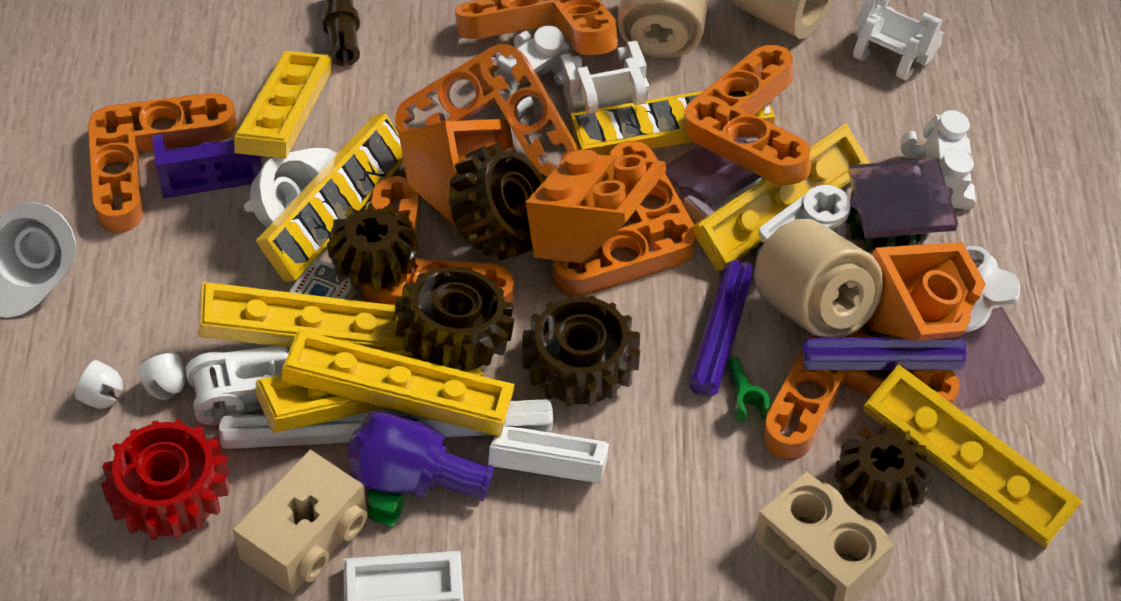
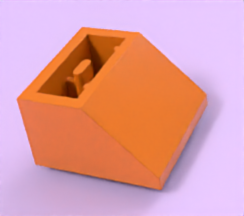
[526,150,666,263]

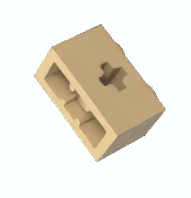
[233,449,367,595]

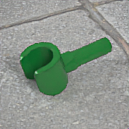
[727,357,770,423]
[368,490,405,527]

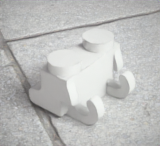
[853,0,944,81]
[493,26,569,118]
[560,41,650,115]
[900,110,976,210]

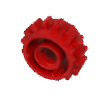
[101,419,230,540]

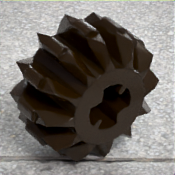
[327,200,419,293]
[834,423,933,524]

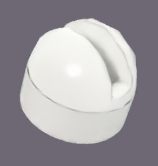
[138,353,186,400]
[75,360,123,409]

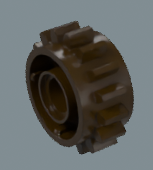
[449,143,544,260]
[394,267,515,372]
[522,295,641,406]

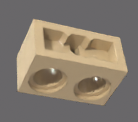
[754,471,894,601]

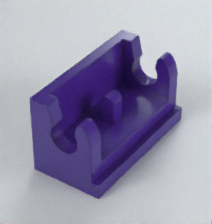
[152,134,262,199]

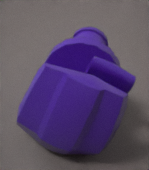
[347,412,494,501]

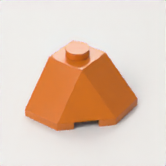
[399,119,514,226]
[866,242,986,341]

